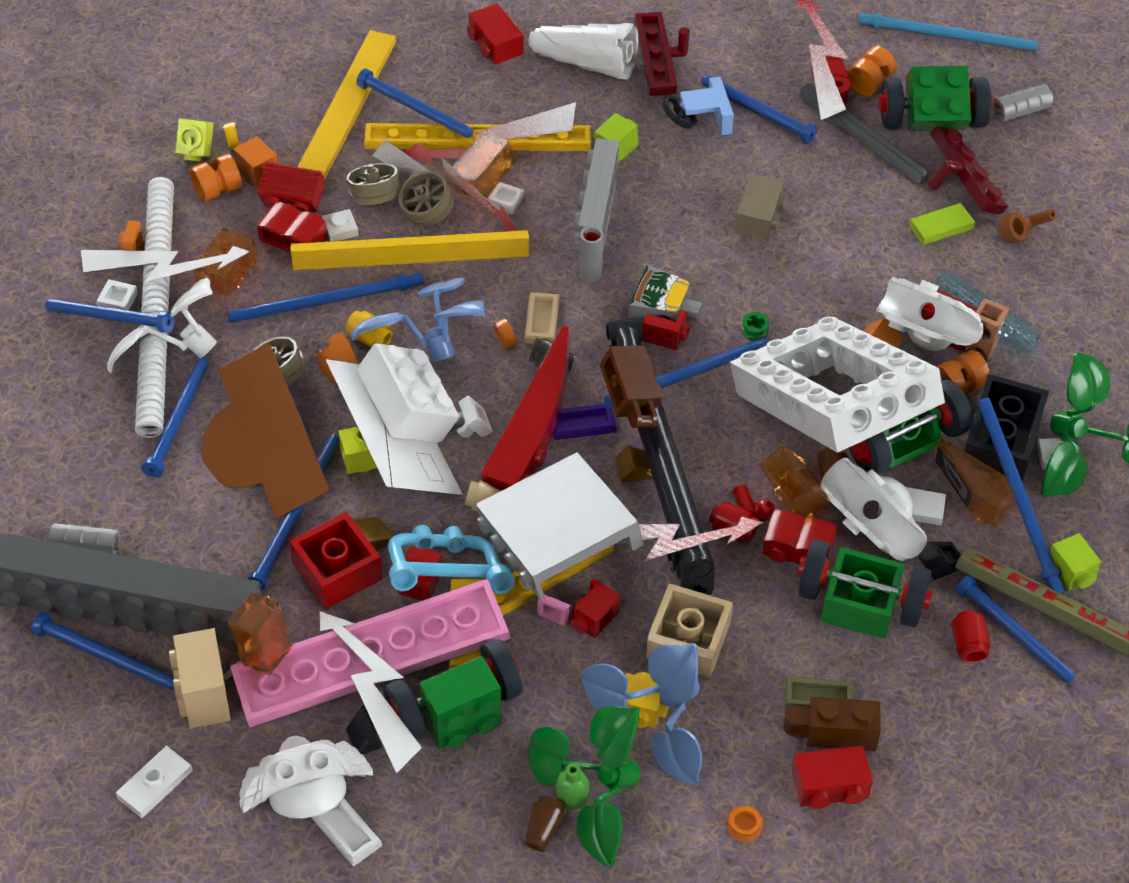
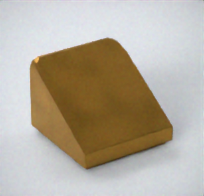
[616,445,653,482]
[354,516,394,551]

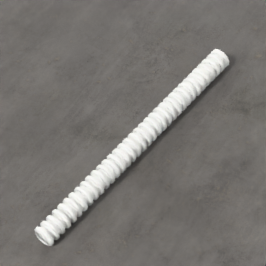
[135,177,174,438]

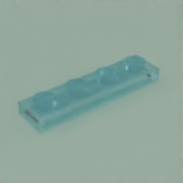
[936,268,1041,357]

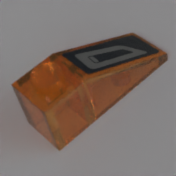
[934,438,1017,528]

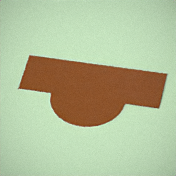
[202,342,330,519]

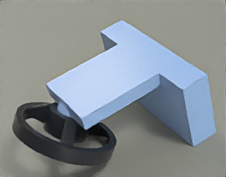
[662,77,734,135]

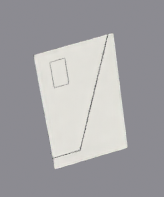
[326,359,463,495]

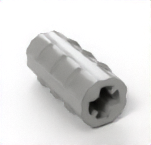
[992,84,1053,122]
[48,523,120,554]

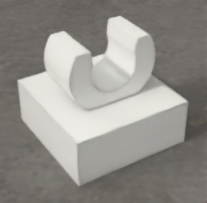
[456,395,493,437]

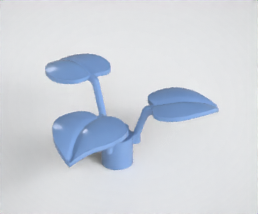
[351,277,485,362]
[582,643,702,784]

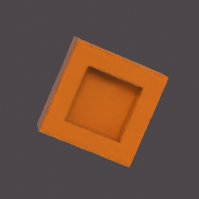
[119,220,144,251]

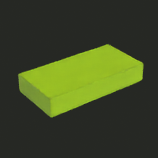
[909,203,975,245]

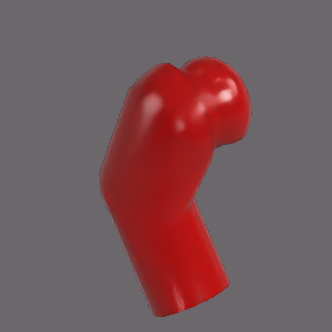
[733,485,775,522]

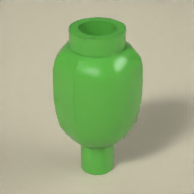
[556,764,590,810]

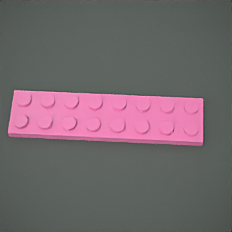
[230,579,510,728]

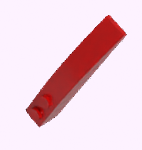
[481,326,570,490]

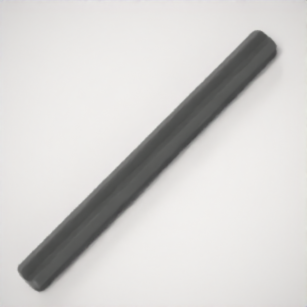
[800,83,929,184]

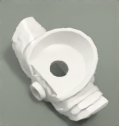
[876,277,983,351]
[820,458,927,561]
[239,735,373,818]

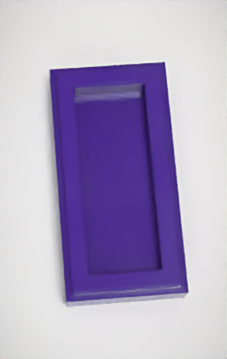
[553,404,616,440]

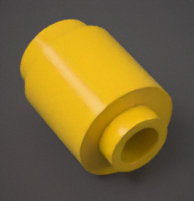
[346,311,393,348]

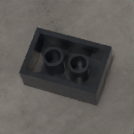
[960,374,1049,482]

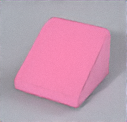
[537,595,574,626]

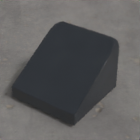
[918,541,961,580]
[346,705,381,755]

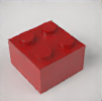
[289,512,382,609]

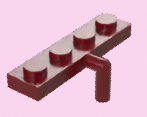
[635,12,690,96]
[927,126,1008,214]

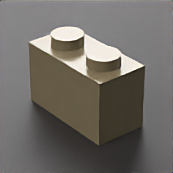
[734,174,788,240]

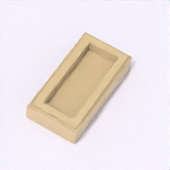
[524,292,560,345]

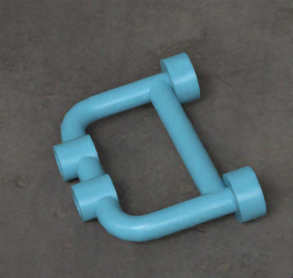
[388,525,515,594]

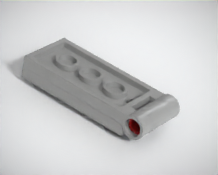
[573,138,619,282]

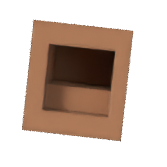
[965,298,1010,360]

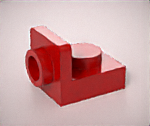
[642,310,690,351]

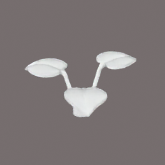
[107,278,217,373]

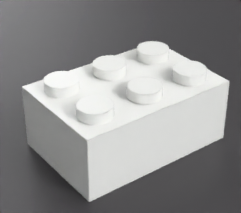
[356,343,460,443]

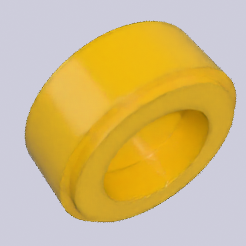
[223,122,241,152]

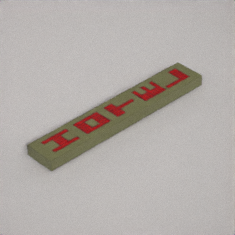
[955,547,1129,656]

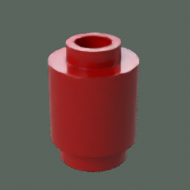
[709,501,759,542]
[951,610,991,662]

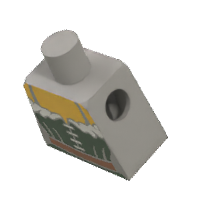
[628,265,703,326]

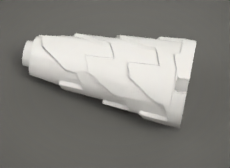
[529,23,638,79]

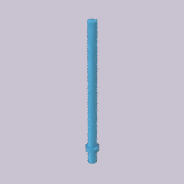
[858,13,1037,51]

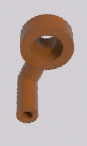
[999,209,1057,243]

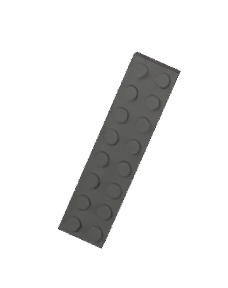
[0,532,265,651]

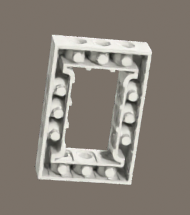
[730,317,945,453]

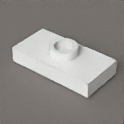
[116,745,192,818]

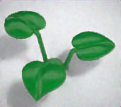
[1041,353,1129,496]
[528,706,640,867]

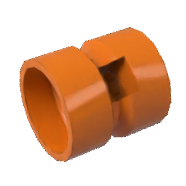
[847,46,897,97]
[189,153,242,203]
[935,350,990,396]

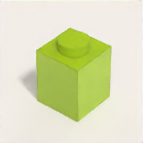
[594,113,638,163]
[1050,533,1102,591]

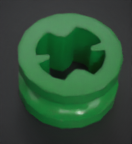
[741,312,769,341]

